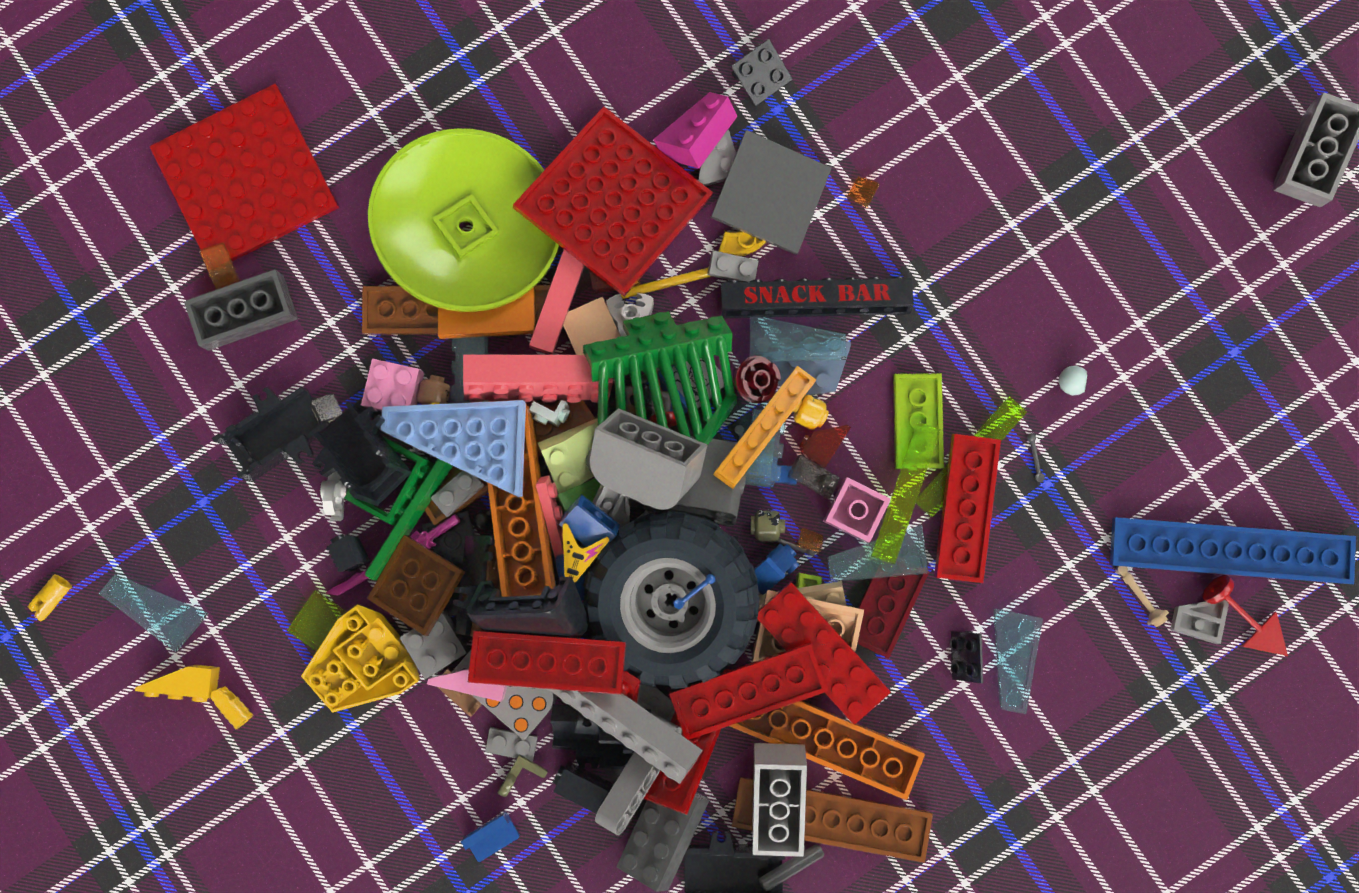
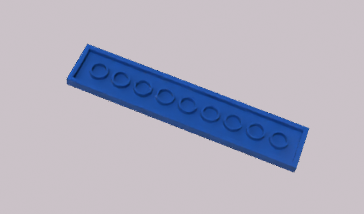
[1110,517,1356,584]

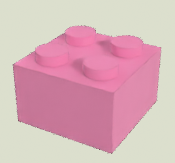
[361,359,424,411]
[823,477,891,543]

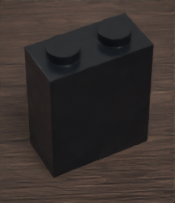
[552,761,614,814]

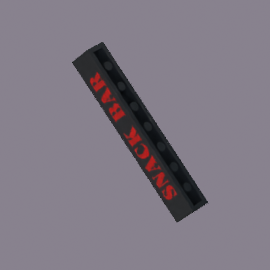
[721,276,914,319]

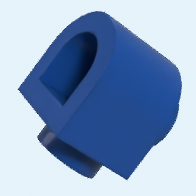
[766,544,800,574]

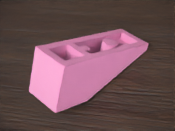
[427,668,507,702]

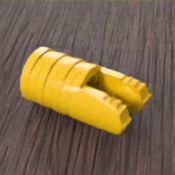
[27,574,72,621]
[210,686,253,730]

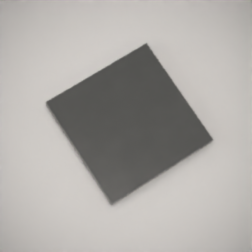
[710,130,832,255]

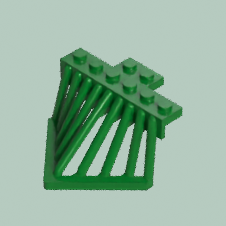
[583,311,737,446]

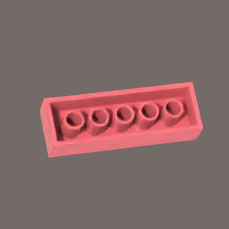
[463,355,613,403]

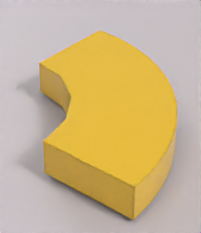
[718,231,766,257]

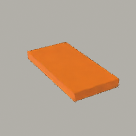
[438,287,535,339]

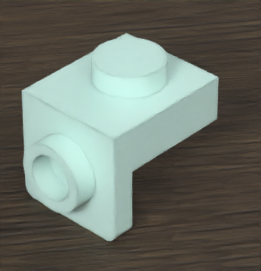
[529,400,570,427]

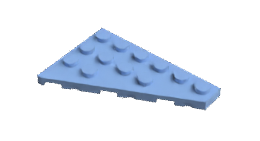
[381,400,526,497]

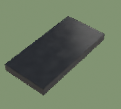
[422,511,476,617]

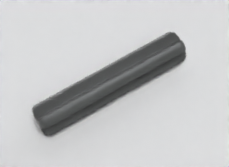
[759,844,824,891]

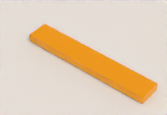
[713,366,816,489]

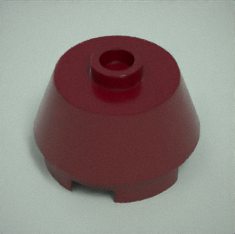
[733,356,781,404]

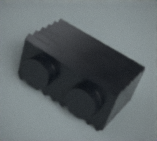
[326,534,371,572]

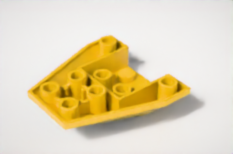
[301,604,420,713]

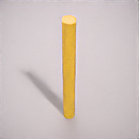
[621,267,711,299]

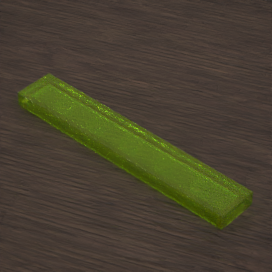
[913,396,1027,517]
[871,422,941,565]

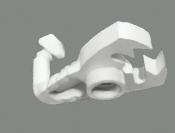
[606,293,654,336]
[320,472,349,521]

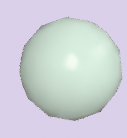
[1059,365,1087,396]

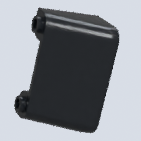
[467,577,590,639]

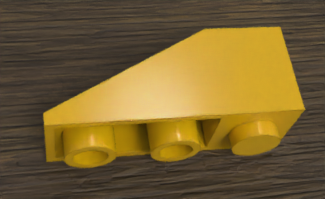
[135,665,220,702]

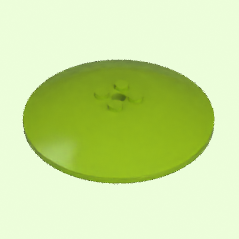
[368,129,559,312]

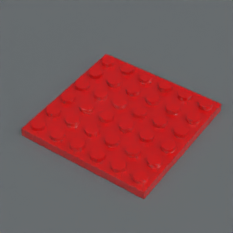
[149,83,339,271]
[513,107,713,297]

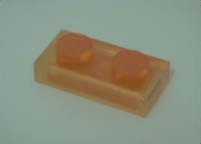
[200,242,240,290]

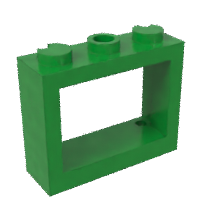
[344,437,434,526]

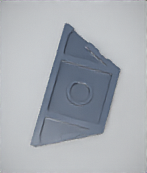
[760,342,851,395]

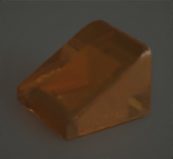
[847,176,880,208]
[796,528,824,553]

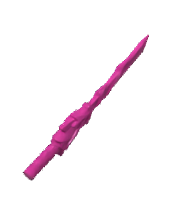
[326,514,460,596]

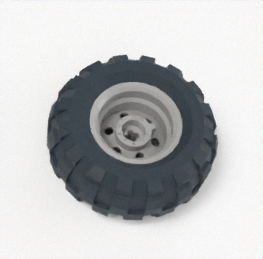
[582,511,760,690]

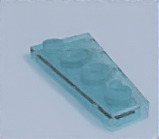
[750,317,847,361]
[827,525,928,582]
[99,574,209,652]
[993,608,1043,714]

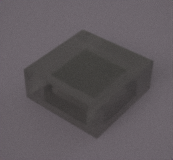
[309,394,343,425]

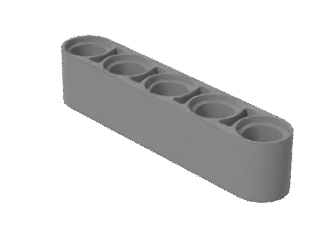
[595,716,682,835]

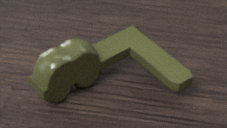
[497,755,548,797]

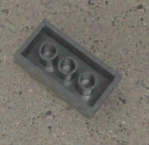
[184,270,298,350]
[616,792,710,892]

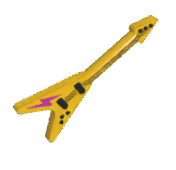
[563,523,609,583]

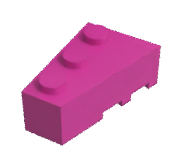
[653,92,737,169]

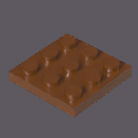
[367,535,465,636]

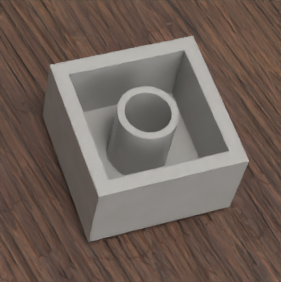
[400,610,470,679]

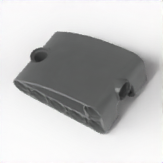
[628,436,747,526]

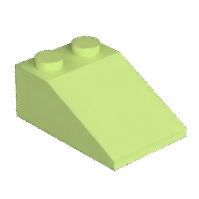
[538,418,598,493]

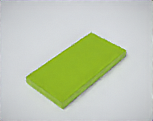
[893,373,944,469]

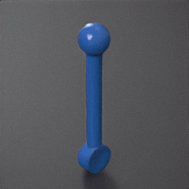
[674,574,715,609]

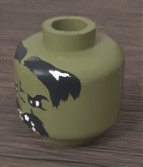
[751,510,785,542]

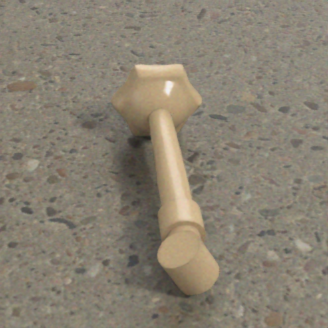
[1115,566,1169,627]

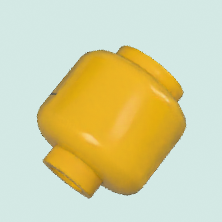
[793,395,829,430]

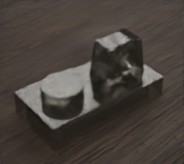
[788,455,840,499]

